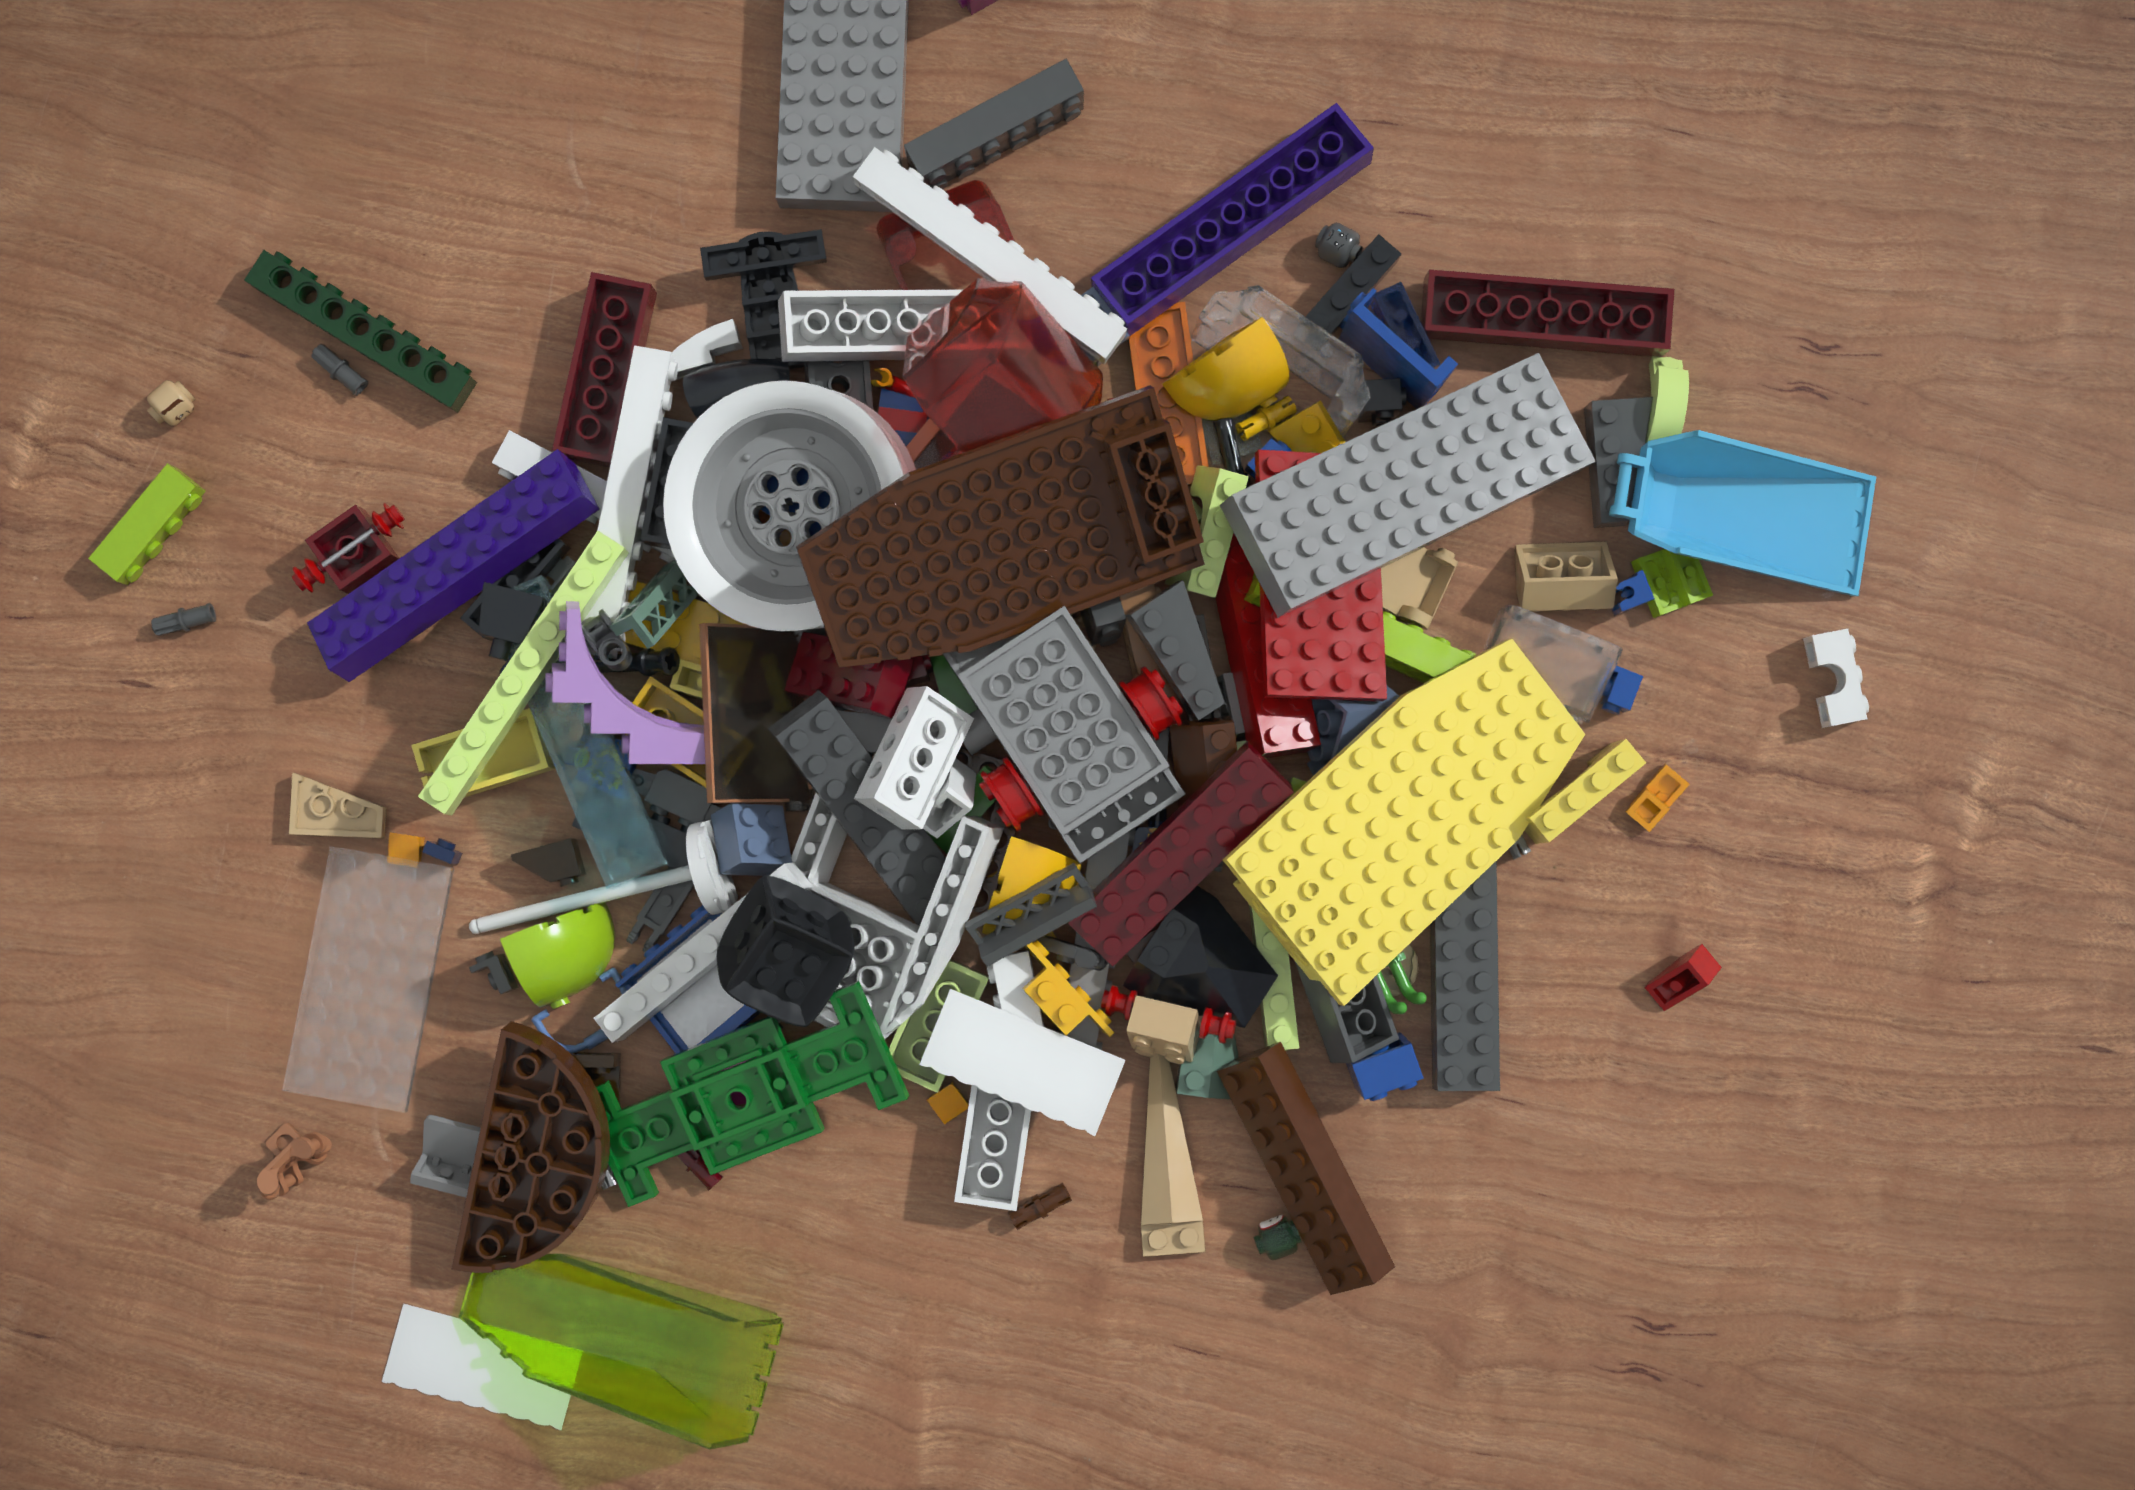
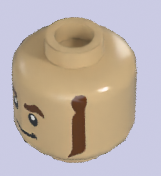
[147,380,195,426]

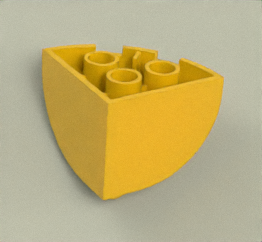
[1162,317,1289,421]
[982,836,1085,935]

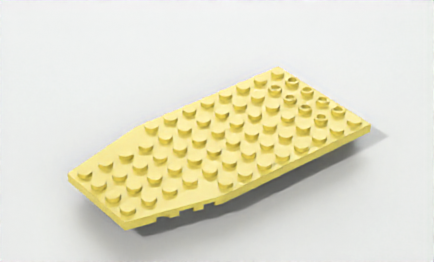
[1223,639,1585,1006]

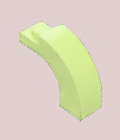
[1645,355,1689,444]

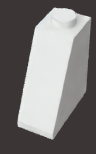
[923,758,976,838]

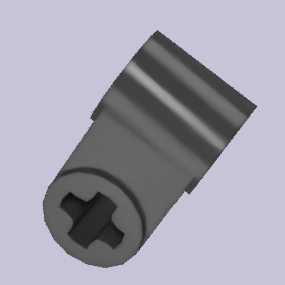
[581,609,632,671]

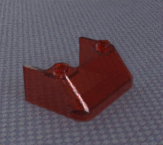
[876,180,1015,290]

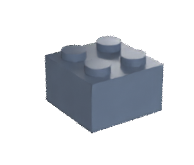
[711,803,792,876]

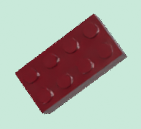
[784,632,914,719]

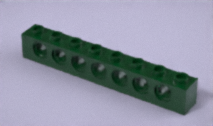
[244,250,477,413]

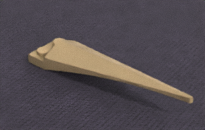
[1141,1054,1205,1257]

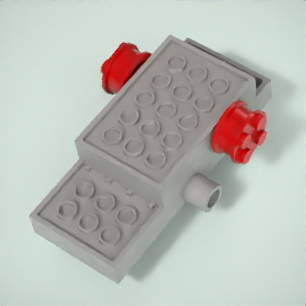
[943,606,1185,864]

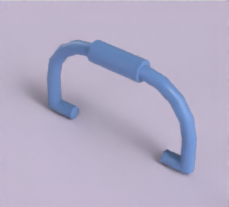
[532,968,627,1053]

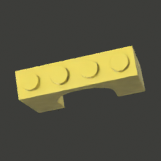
[1525,739,1646,844]

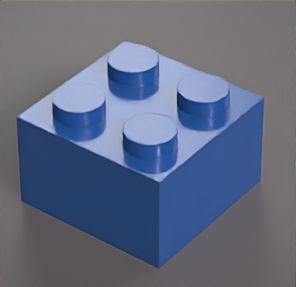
[1346,1032,1424,1101]

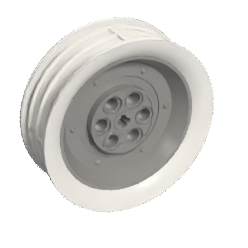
[663,381,916,631]

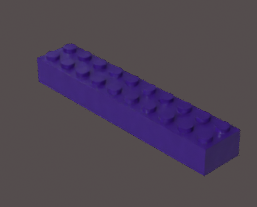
[1091,103,1374,337]
[307,449,600,682]

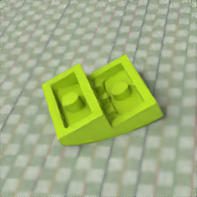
[1631,549,1713,618]

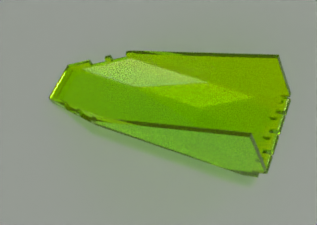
[459,1254,784,1450]

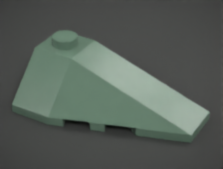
[1176,1034,1239,1099]

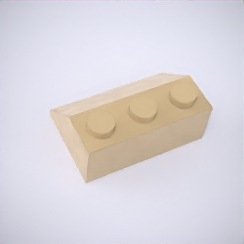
[1515,542,1618,612]

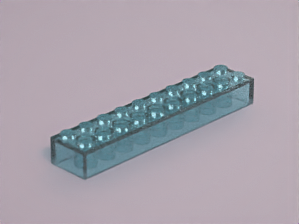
[508,575,669,889]

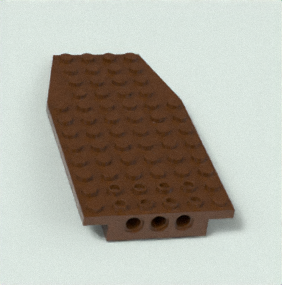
[796,385,1205,668]

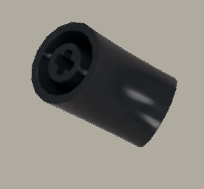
[683,359,790,419]

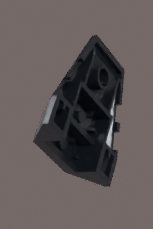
[1123,885,1279,1028]

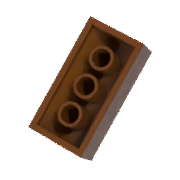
[1169,716,1237,808]

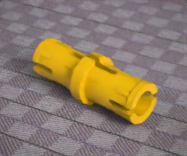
[1235,396,1297,441]

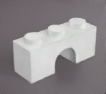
[1803,629,1869,728]

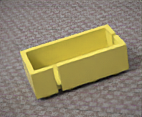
[411,708,556,805]

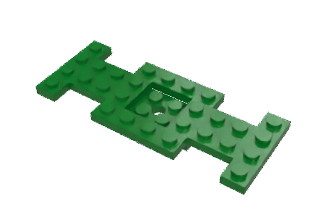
[596,981,910,1207]

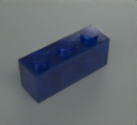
[1370,282,1441,370]

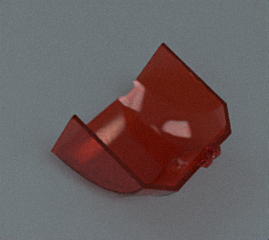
[903,278,1103,461]

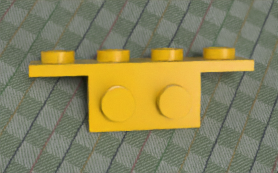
[1022,940,1114,1037]

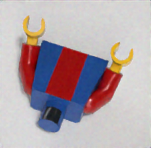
[871,368,946,446]

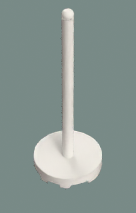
[469,820,738,934]

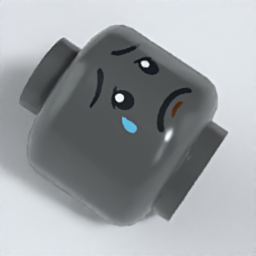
[1315,222,1363,268]

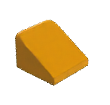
[388,832,425,868]
[927,1081,969,1124]

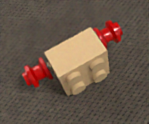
[1101,985,1236,1064]

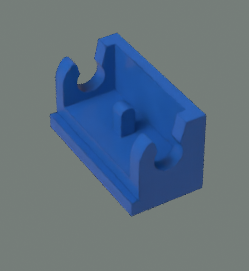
[1611,570,1655,616]

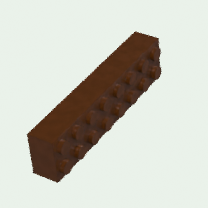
[1217,1042,1395,1295]

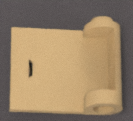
[1381,547,1458,630]

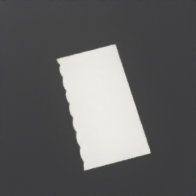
[919,989,1125,1136]
[382,1303,583,1430]

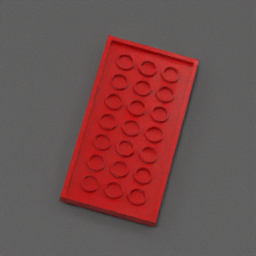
[1255,449,1387,701]

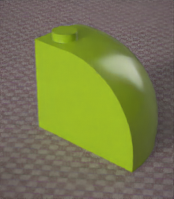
[500,902,615,1010]

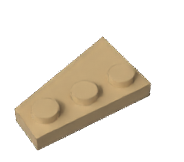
[289,773,386,838]

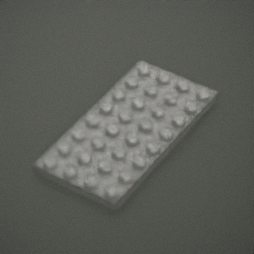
[282,846,454,1113]

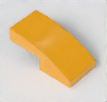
[1625,763,1690,832]

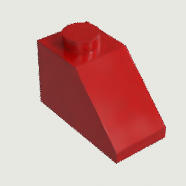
[1644,944,1722,1011]

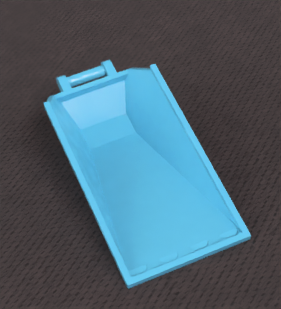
[1609,430,1876,596]

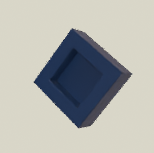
[422,838,463,864]

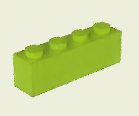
[88,463,206,585]

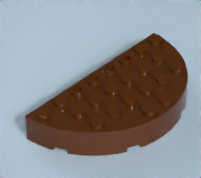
[452,1021,610,1273]

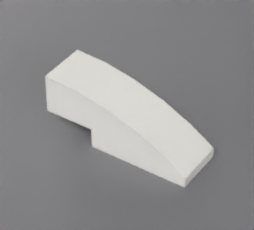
[671,319,743,381]

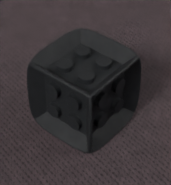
[716,875,855,1027]

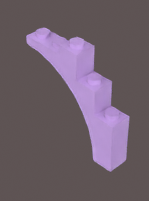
[545,601,705,764]

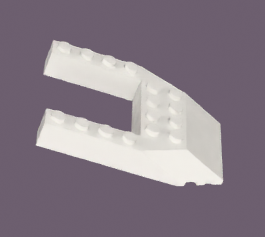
[791,793,1004,1039]

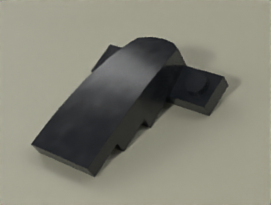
[700,229,827,369]

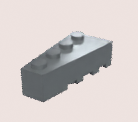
[1584,397,1653,528]
[1125,580,1225,721]

